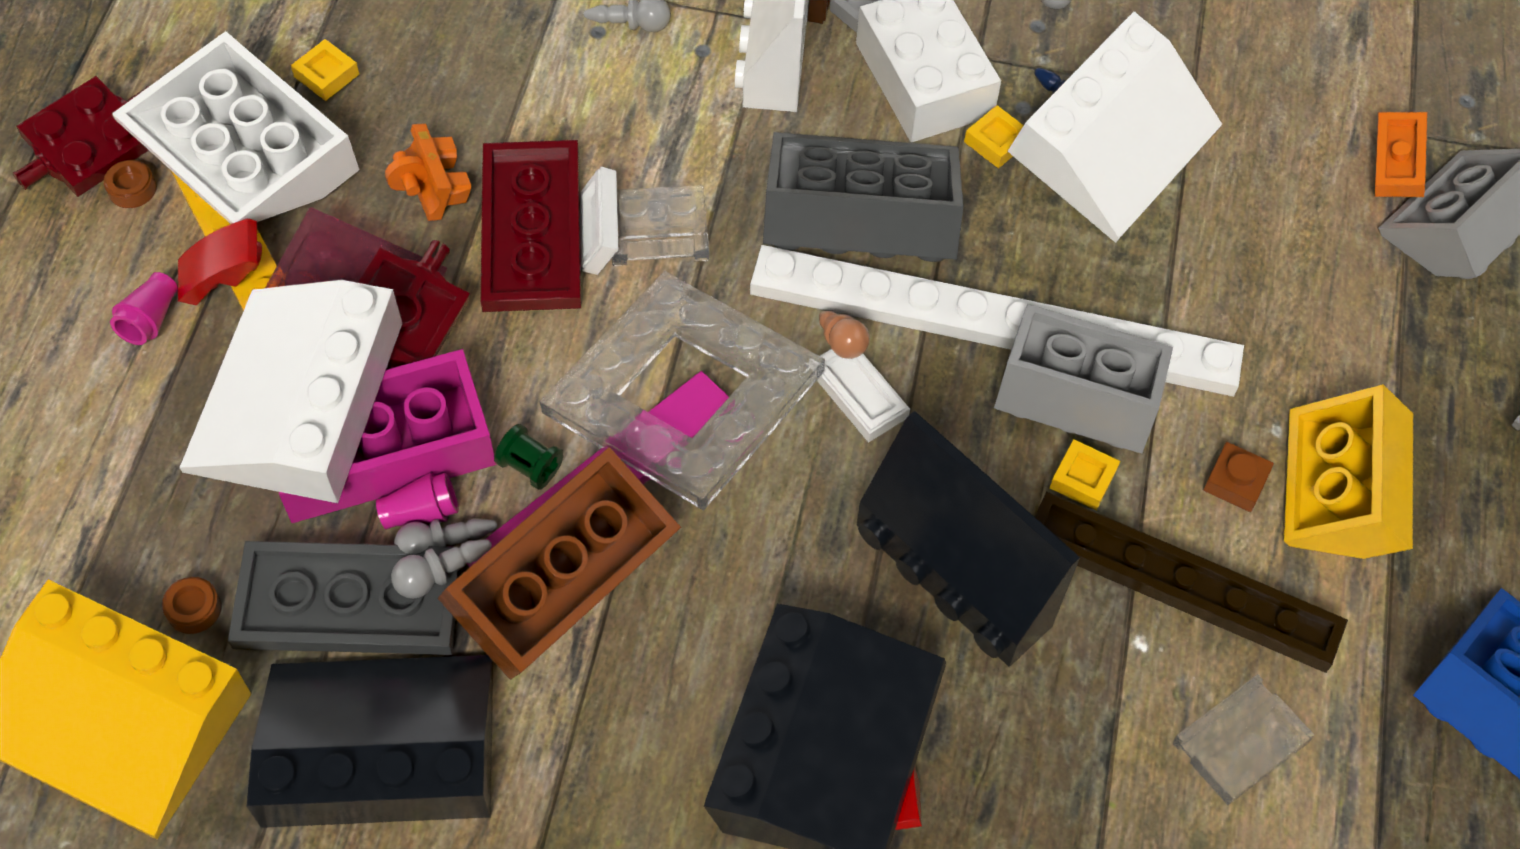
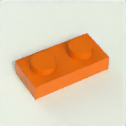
[1375,112,1427,197]

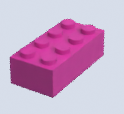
[279,349,496,523]

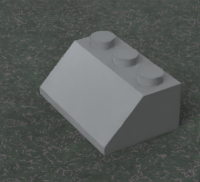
[1378,149,1520,279]
[994,304,1173,454]

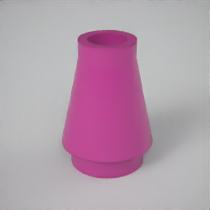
[110,272,178,345]
[376,471,459,530]

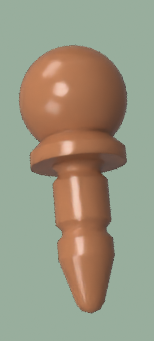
[819,311,869,359]

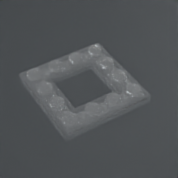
[539,271,825,511]

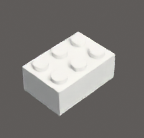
[856,0,1001,143]

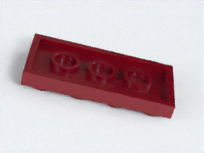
[480,140,581,312]

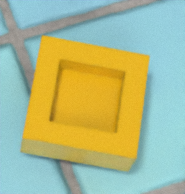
[291,39,360,101]
[964,105,1024,169]
[1049,439,1121,511]

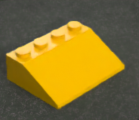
[0,579,251,840]

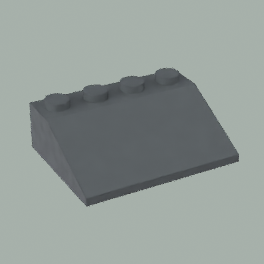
[763,132,964,262]

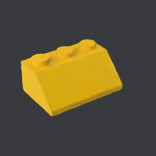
[1284,384,1413,559]

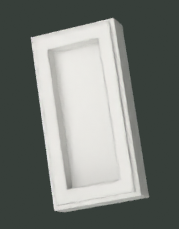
[580,167,618,275]
[809,349,910,443]

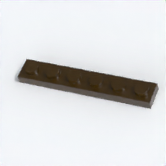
[1035,491,1348,673]

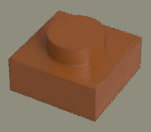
[1203,441,1274,513]

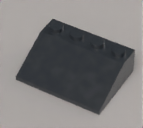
[857,411,1080,667]
[704,603,946,849]
[246,655,493,828]

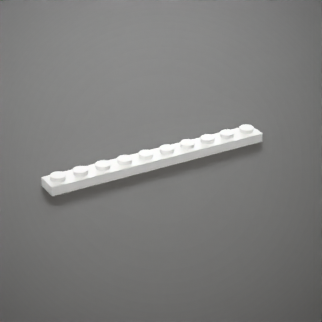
[750,245,1244,397]

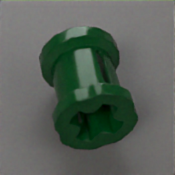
[494,424,564,490]

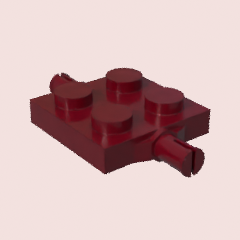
[13,76,149,197]
[358,240,470,367]

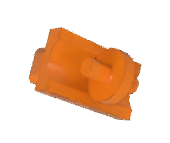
[385,124,471,221]

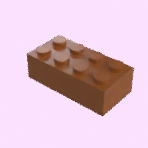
[437,447,681,680]

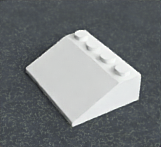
[735,0,809,112]
[1008,12,1222,243]
[112,31,359,224]
[180,280,402,503]

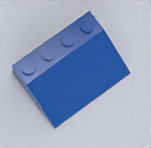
[1413,588,1520,780]

